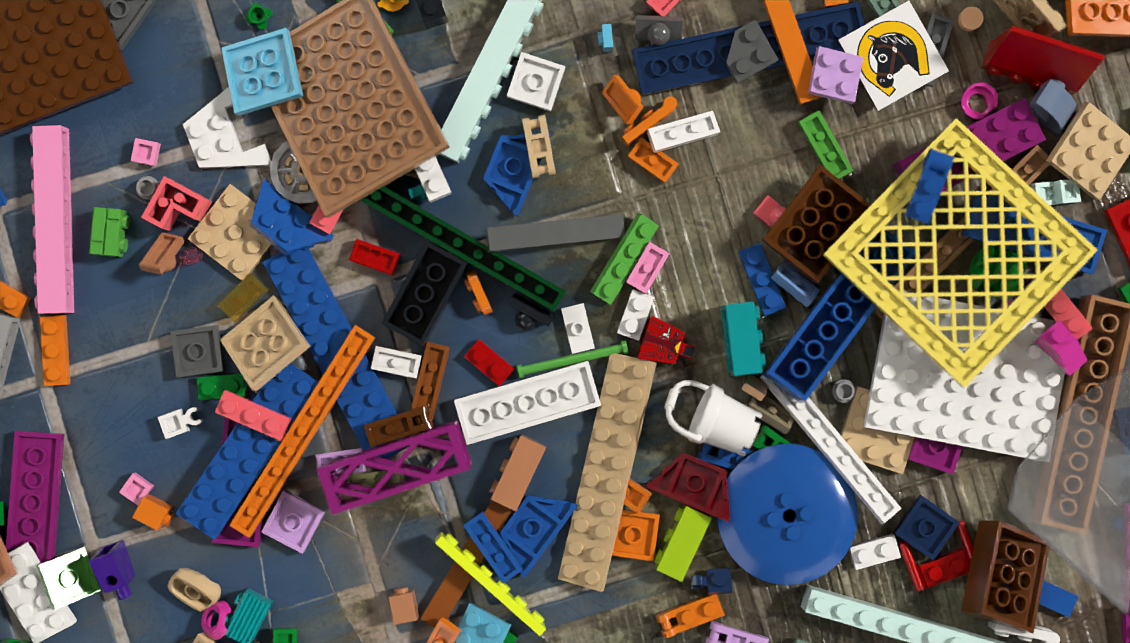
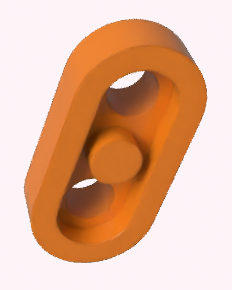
[463,269,493,316]

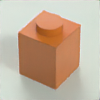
[132,494,174,531]

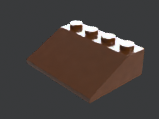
[762,165,871,283]
[961,520,1051,634]

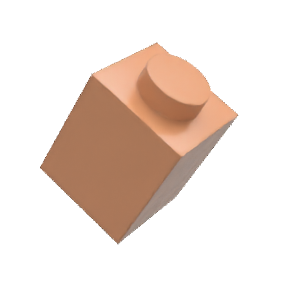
[389,586,420,625]

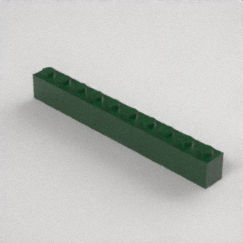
[360,186,566,312]

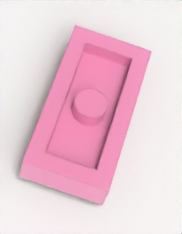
[626,242,670,294]

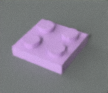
[808,46,863,104]
[262,490,326,554]

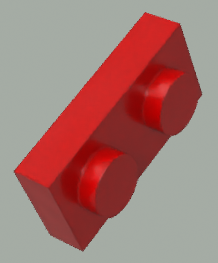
[464,339,515,386]

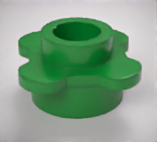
[245,3,273,30]

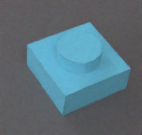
[597,24,613,53]

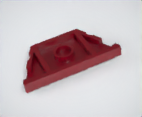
[645,452,730,523]

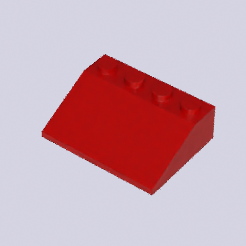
[981,26,1104,95]

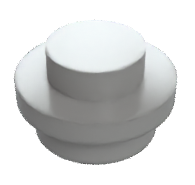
[136,176,159,200]
[832,379,856,403]

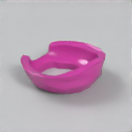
[961,82,998,120]
[201,600,231,640]

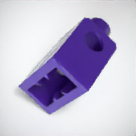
[89,540,135,600]

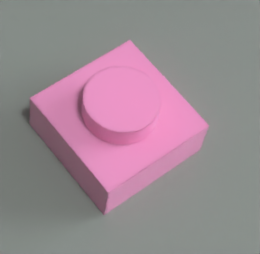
[131,138,161,166]
[119,472,154,505]

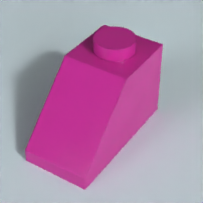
[1035,321,1088,376]

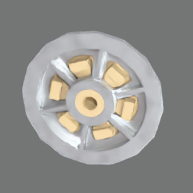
[270,141,317,204]

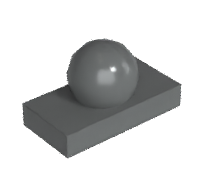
[635,15,683,46]

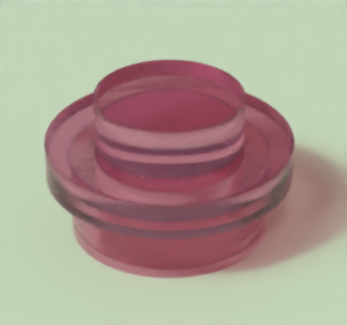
[179,247,203,265]

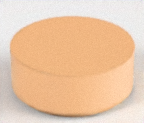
[958,6,983,31]

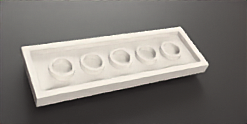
[454,361,601,445]

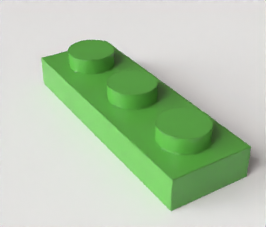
[798,110,853,179]

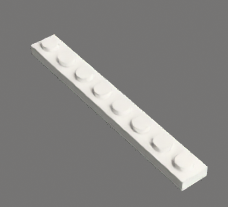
[760,375,901,524]

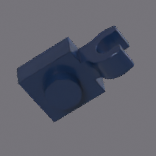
[690,568,732,595]

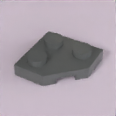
[725,19,778,84]

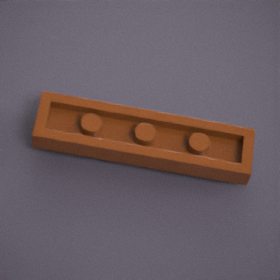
[411,342,450,426]

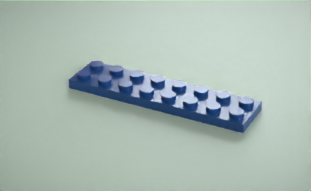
[176,363,319,540]

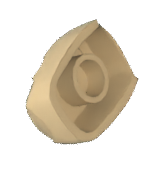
[168,568,221,612]

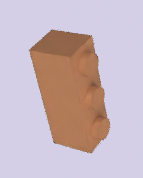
[489,434,546,511]

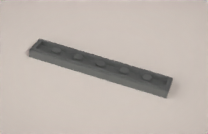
[485,214,625,252]

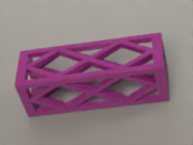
[317,420,472,515]

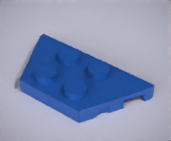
[483,132,552,217]
[250,179,334,256]
[500,494,578,578]

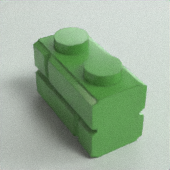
[89,207,130,257]

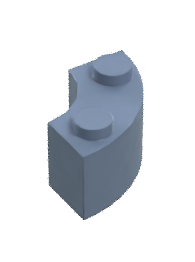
[1029,79,1077,136]

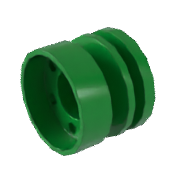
[966,245,1027,302]

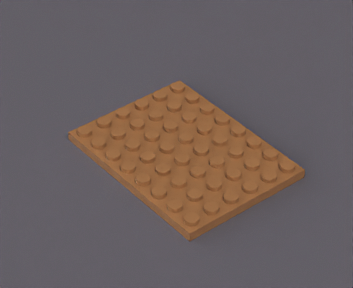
[271,0,450,218]

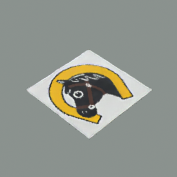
[839,1,949,111]

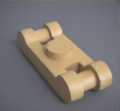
[522,115,556,179]

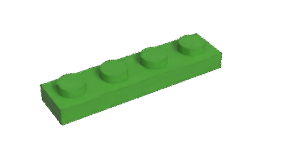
[590,213,659,305]

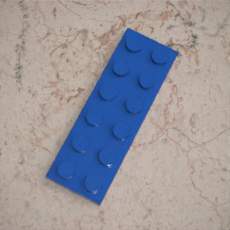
[962,190,1107,275]

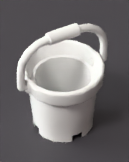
[664,380,762,456]

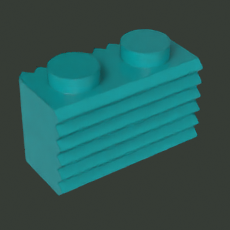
[225,588,274,643]

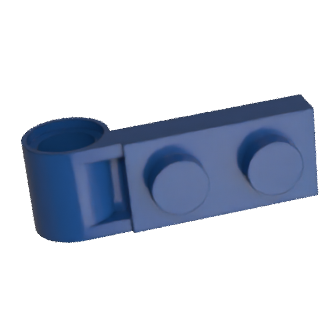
[905,148,954,224]

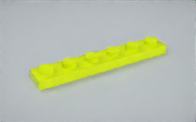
[435,532,546,636]

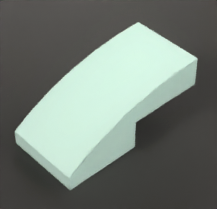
[1029,180,1081,206]

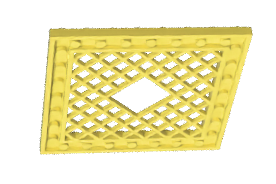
[823,118,1097,388]

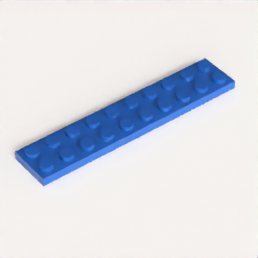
[263,249,410,458]

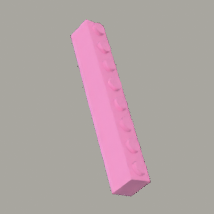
[30,125,74,314]

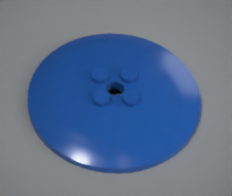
[717,444,858,585]

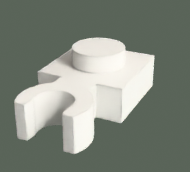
[158,407,204,439]

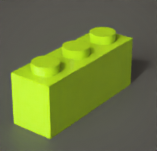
[653,504,712,582]

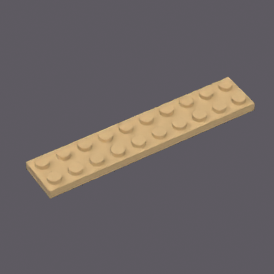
[558,353,657,592]

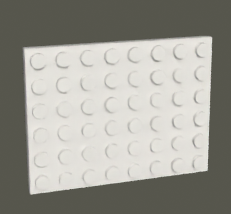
[863,290,1065,462]

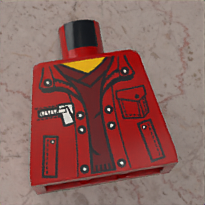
[637,316,695,364]

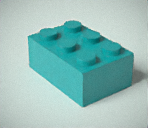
[720,301,766,376]

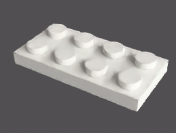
[0,542,77,643]

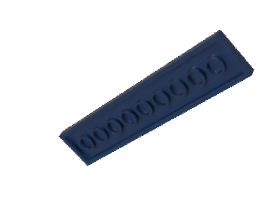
[632,2,864,96]

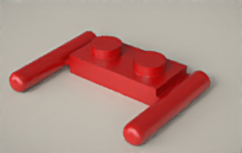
[899,520,974,591]

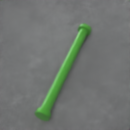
[517,340,629,378]

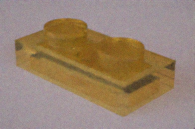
[217,273,269,322]

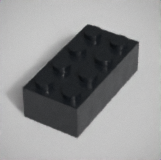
[381,241,469,346]

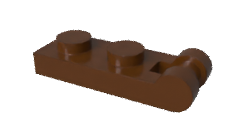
[364,405,434,448]

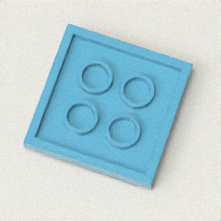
[221,28,303,116]

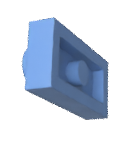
[771,261,819,307]

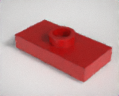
[349,239,401,276]

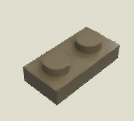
[748,396,794,434]

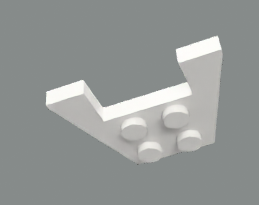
[183,87,272,169]

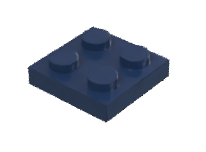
[893,495,960,561]

